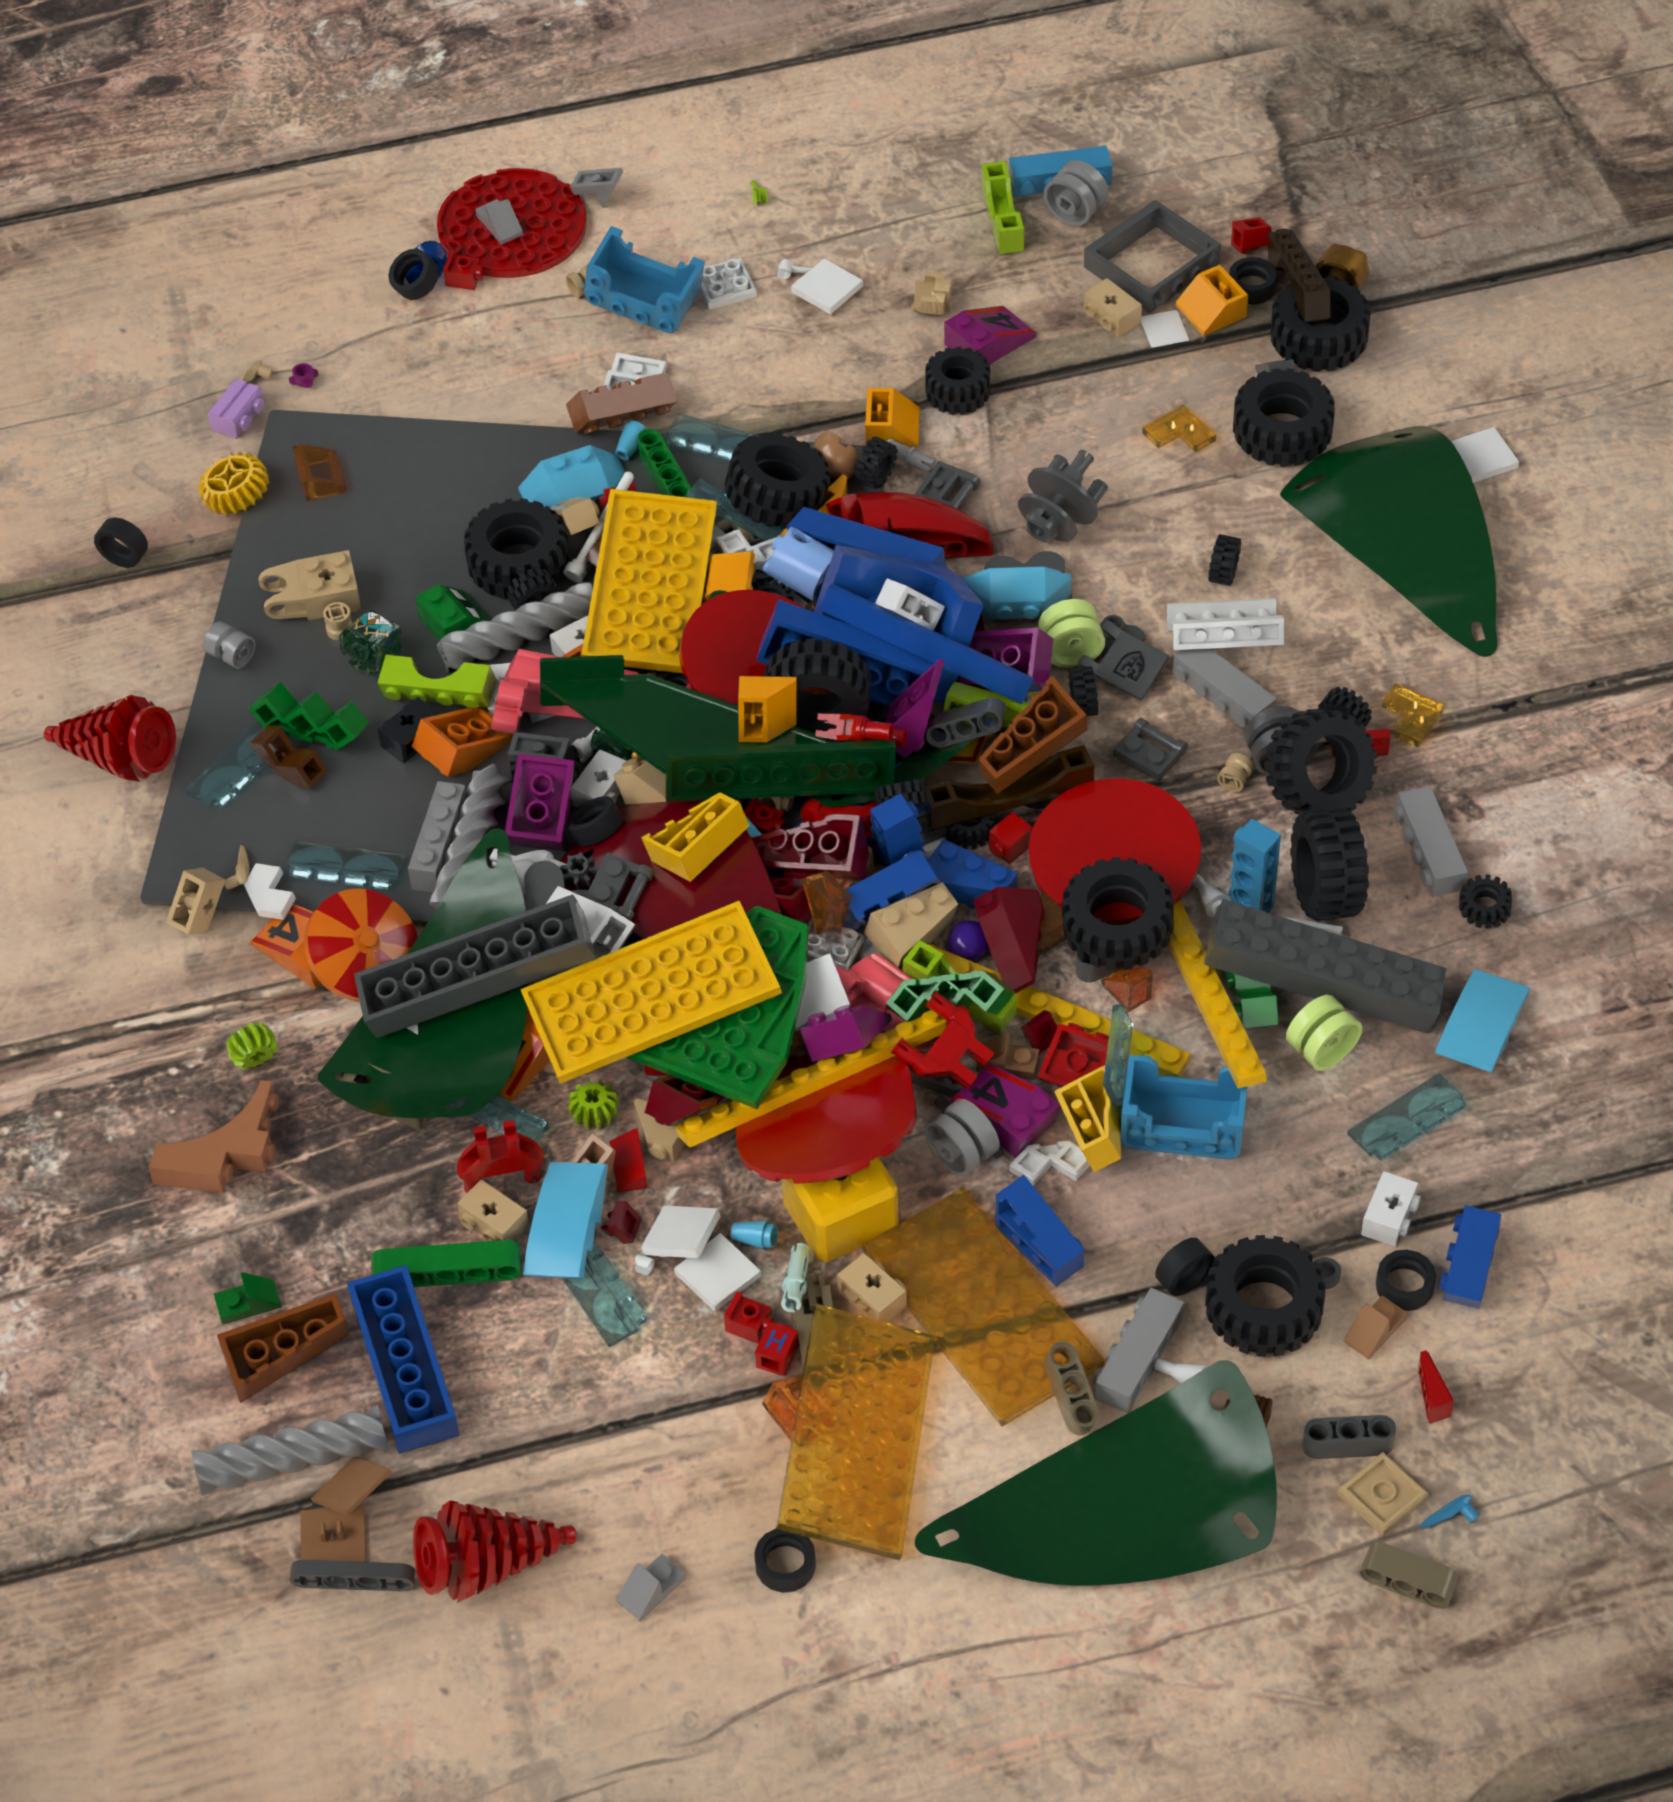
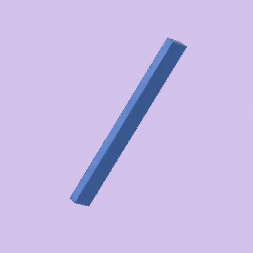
[819,583,1034,704]

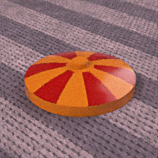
[304,888,418,1002]

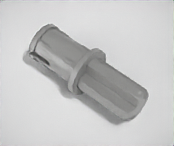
[887,439,936,474]

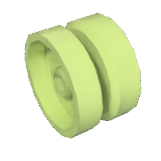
[1038,599,1105,668]
[1286,995,1362,1071]

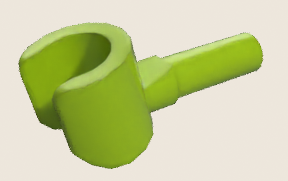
[750,180,768,204]

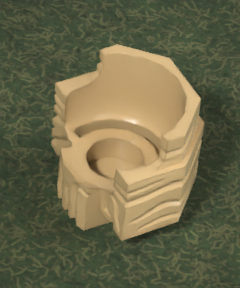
[911,271,951,315]

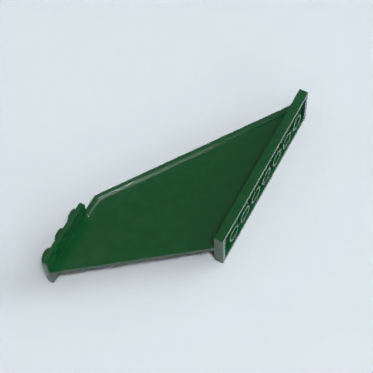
[540,655,896,802]

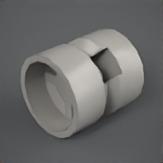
[203,621,256,669]

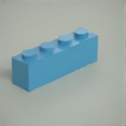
[1009,146,1112,196]

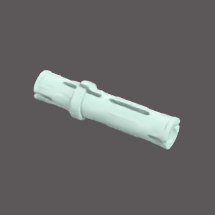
[781,1243,811,1312]

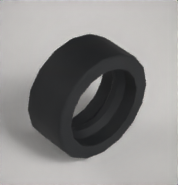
[388,249,439,300]
[1229,257,1277,304]
[94,517,148,568]
[566,796,623,847]
[1155,1238,1215,1296]
[1376,1249,1436,1311]
[754,1527,816,1593]

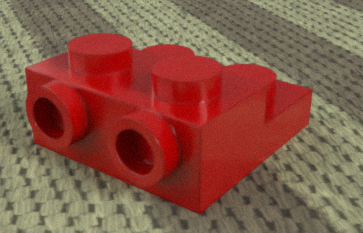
[1037,1023,1117,1087]

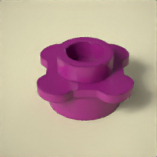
[289,363,319,388]

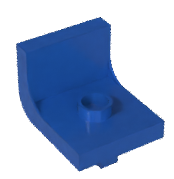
[814,545,984,704]

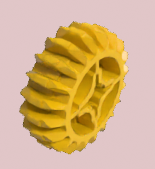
[198,451,270,516]

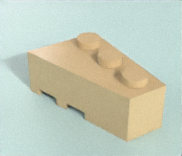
[865,882,958,970]

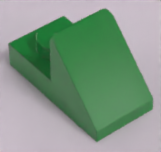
[213,1272,282,1325]

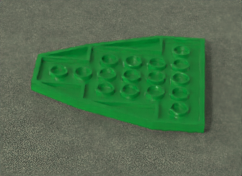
[625,906,809,1109]

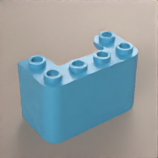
[584,226,705,333]
[1121,1055,1248,1159]

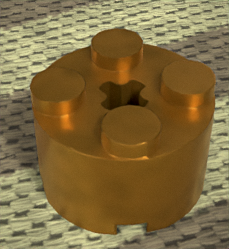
[1315,244,1369,291]

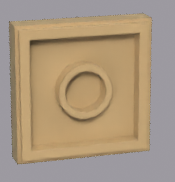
[1337,1452,1429,1537]

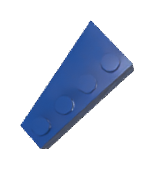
[870,793,927,868]

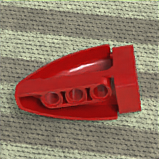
[852,492,994,558]

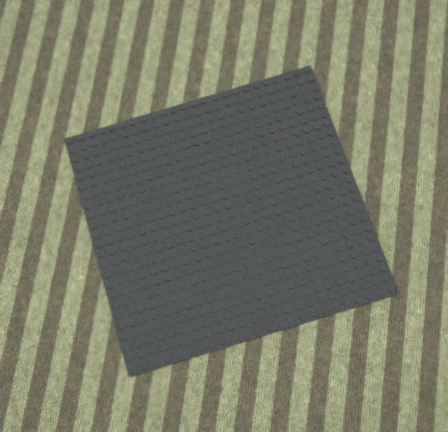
[140,410,885,924]

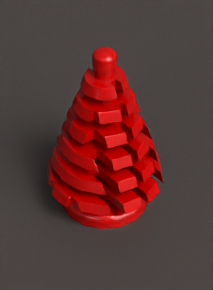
[44,695,176,782]
[413,1500,577,1603]

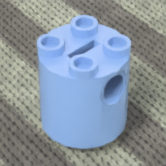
[763,527,834,602]

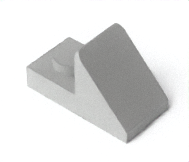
[570,168,623,207]
[476,199,523,245]
[617,1554,686,1621]

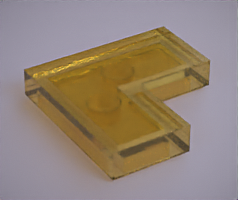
[1142,404,1216,452]
[1382,683,1445,747]

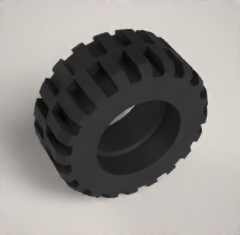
[1270,276,1371,372]
[1233,368,1335,467]
[724,433,831,529]
[464,498,569,599]
[764,638,871,733]
[1264,709,1377,815]
[1290,808,1369,921]
[1062,857,1174,971]
[1205,1235,1326,1357]

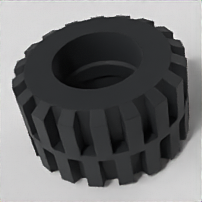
[925,347,990,415]

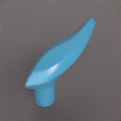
[1420,1495,1480,1529]

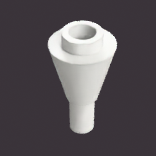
[1193,874,1231,918]
[1155,1358,1209,1383]

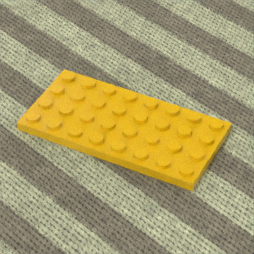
[581,489,717,673]
[520,901,782,1084]

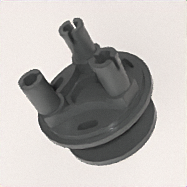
[1018,449,1108,543]

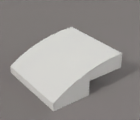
[603,352,667,390]

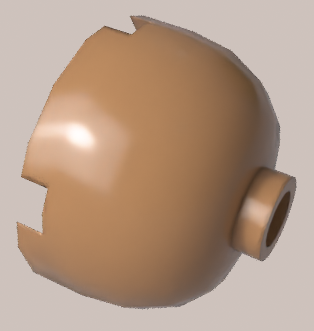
[812,430,859,481]

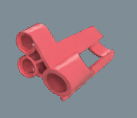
[491,649,639,734]
[836,952,976,1051]

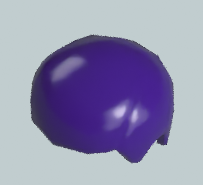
[945,920,990,963]

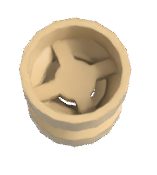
[566,265,587,298]
[323,602,353,640]
[1217,753,1254,793]

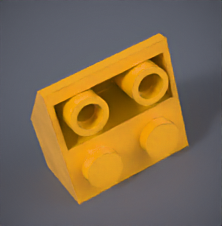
[1176,264,1248,336]
[865,388,920,448]
[702,552,756,604]
[738,676,797,743]

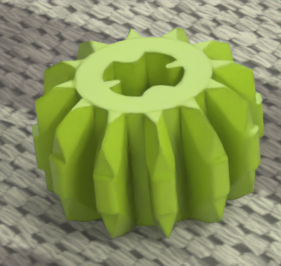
[226,1022,278,1070]
[568,1079,619,1129]

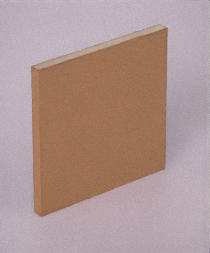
[311,1457,392,1516]
[300,1505,366,1562]

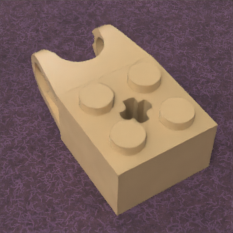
[258,550,361,621]

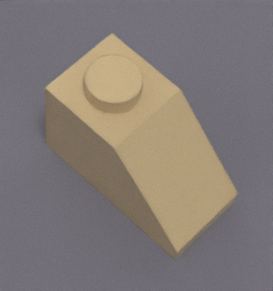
[613,758,666,805]
[634,1098,685,1162]

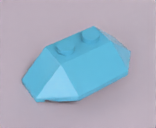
[518,445,626,508]
[962,567,1071,620]

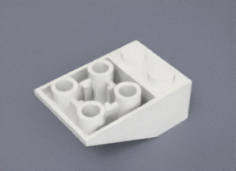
[546,886,635,966]

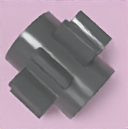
[561,852,597,890]

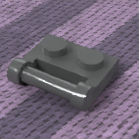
[914,461,981,509]
[1113,718,1188,782]
[585,853,655,921]

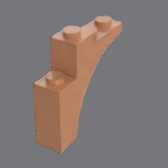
[149,1080,279,1193]

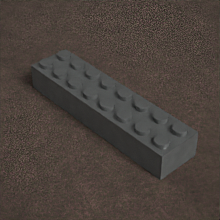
[354,894,596,1038]
[1204,899,1446,1034]

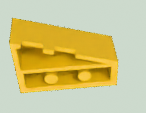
[641,792,749,882]
[1054,1064,1121,1172]

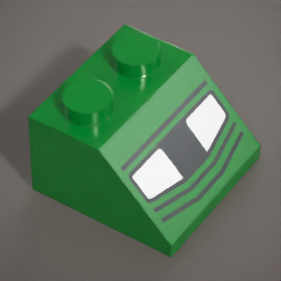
[415,584,491,641]

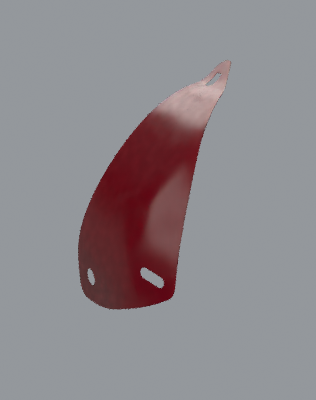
[560,800,782,939]

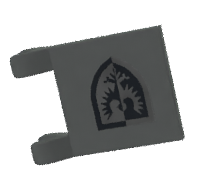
[1078,620,1169,701]

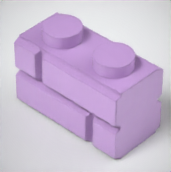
[208,379,265,439]

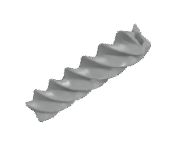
[436,582,593,672]
[429,764,512,908]
[192,1405,388,1496]

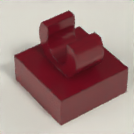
[1021,1010,1057,1052]
[602,1201,642,1244]

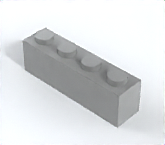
[1173,648,1277,728]
[408,781,466,893]
[1393,786,1468,897]
[1092,1288,1184,1413]

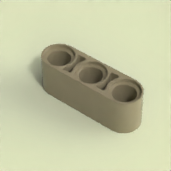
[1044,1341,1099,1435]
[1359,1542,1459,1609]

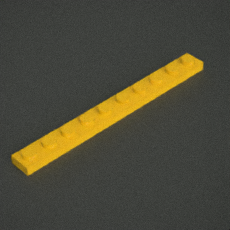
[1168,901,1267,1089]
[928,944,1190,1077]
[675,1010,947,1147]

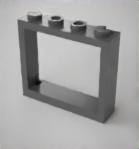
[1084,200,1221,313]

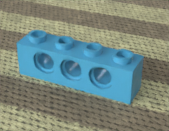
[1229,819,1281,913]

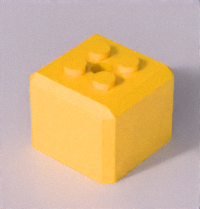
[782,1157,899,1263]

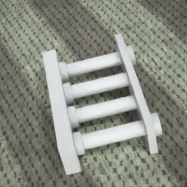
[1167,598,1284,650]

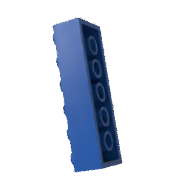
[787,507,946,568]
[756,600,934,707]
[347,1265,460,1454]

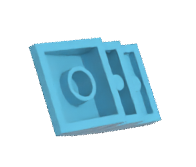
[1435,969,1530,1073]
[523,1162,608,1280]

